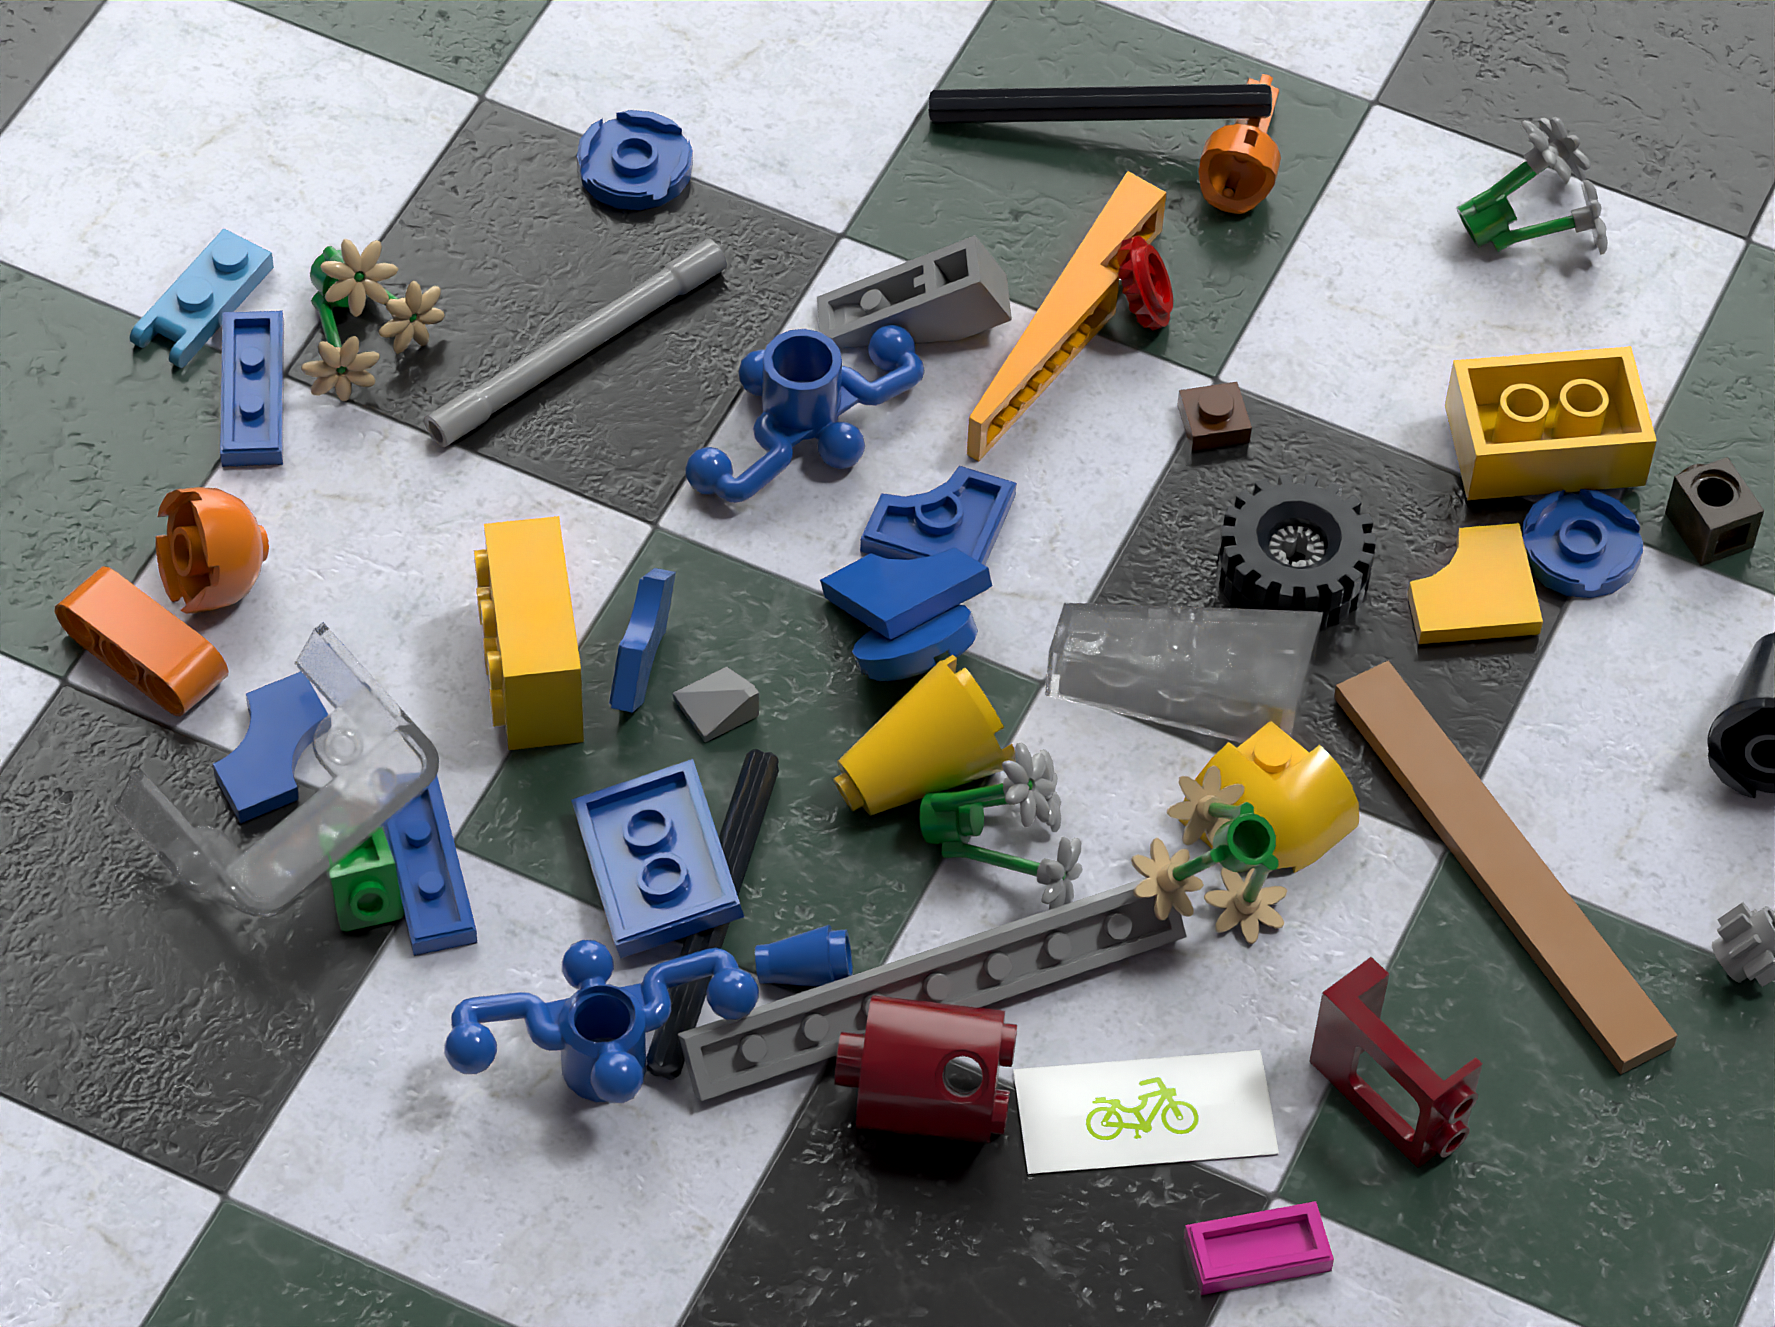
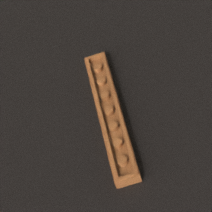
[1334,660,1678,1075]

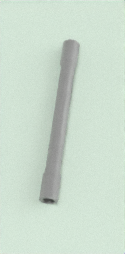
[424,239,727,447]

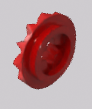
[1116,236,1173,330]

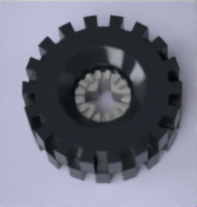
[1217,473,1376,634]

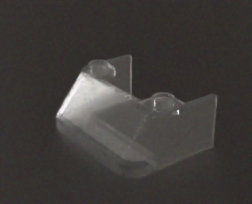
[114,622,439,917]

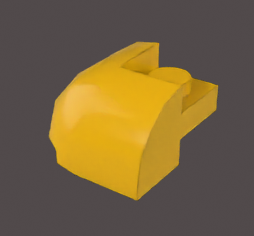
[1179,721,1359,873]

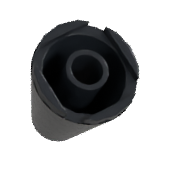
[1707,632,1775,798]

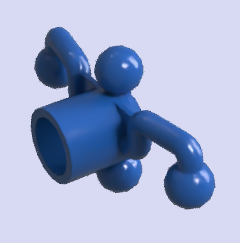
[685,325,925,503]
[444,940,759,1103]

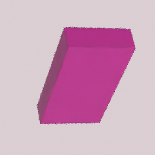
[1184,1201,1334,1295]

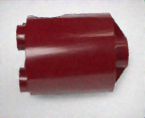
[834,995,1018,1144]

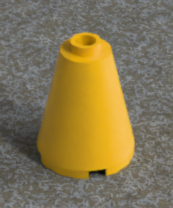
[833,655,1016,816]

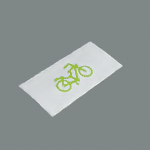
[1013,1050,1279,1174]

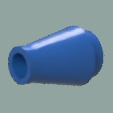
[755,924,853,988]

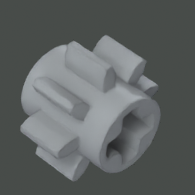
[1712,902,1775,987]

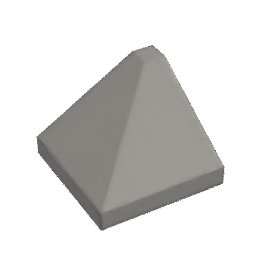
[673,667,759,742]

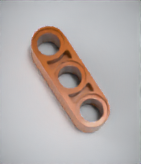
[54,566,229,717]

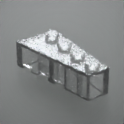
[1045,603,1323,743]

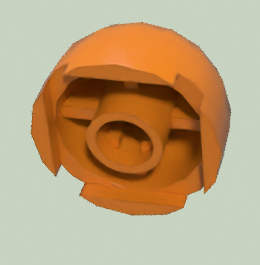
[156,487,269,614]

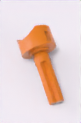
[1198,74,1281,214]

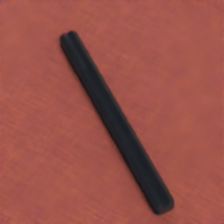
[928,84,1272,124]
[646,749,779,1080]

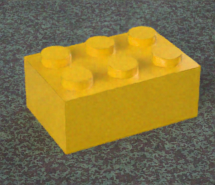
[1445,346,1657,500]
[474,516,584,750]

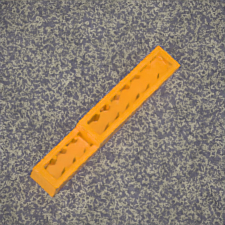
[967,171,1166,462]

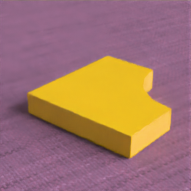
[1407,523,1543,644]

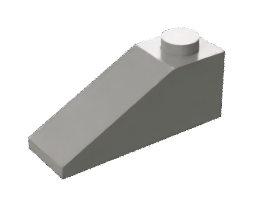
[817,235,1012,348]

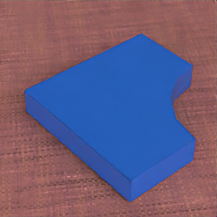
[860,466,1017,565]
[820,547,993,640]

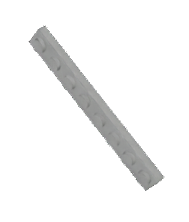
[678,878,1187,1101]

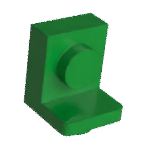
[319,826,404,932]

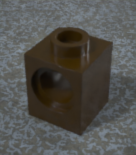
[1665,457,1764,566]

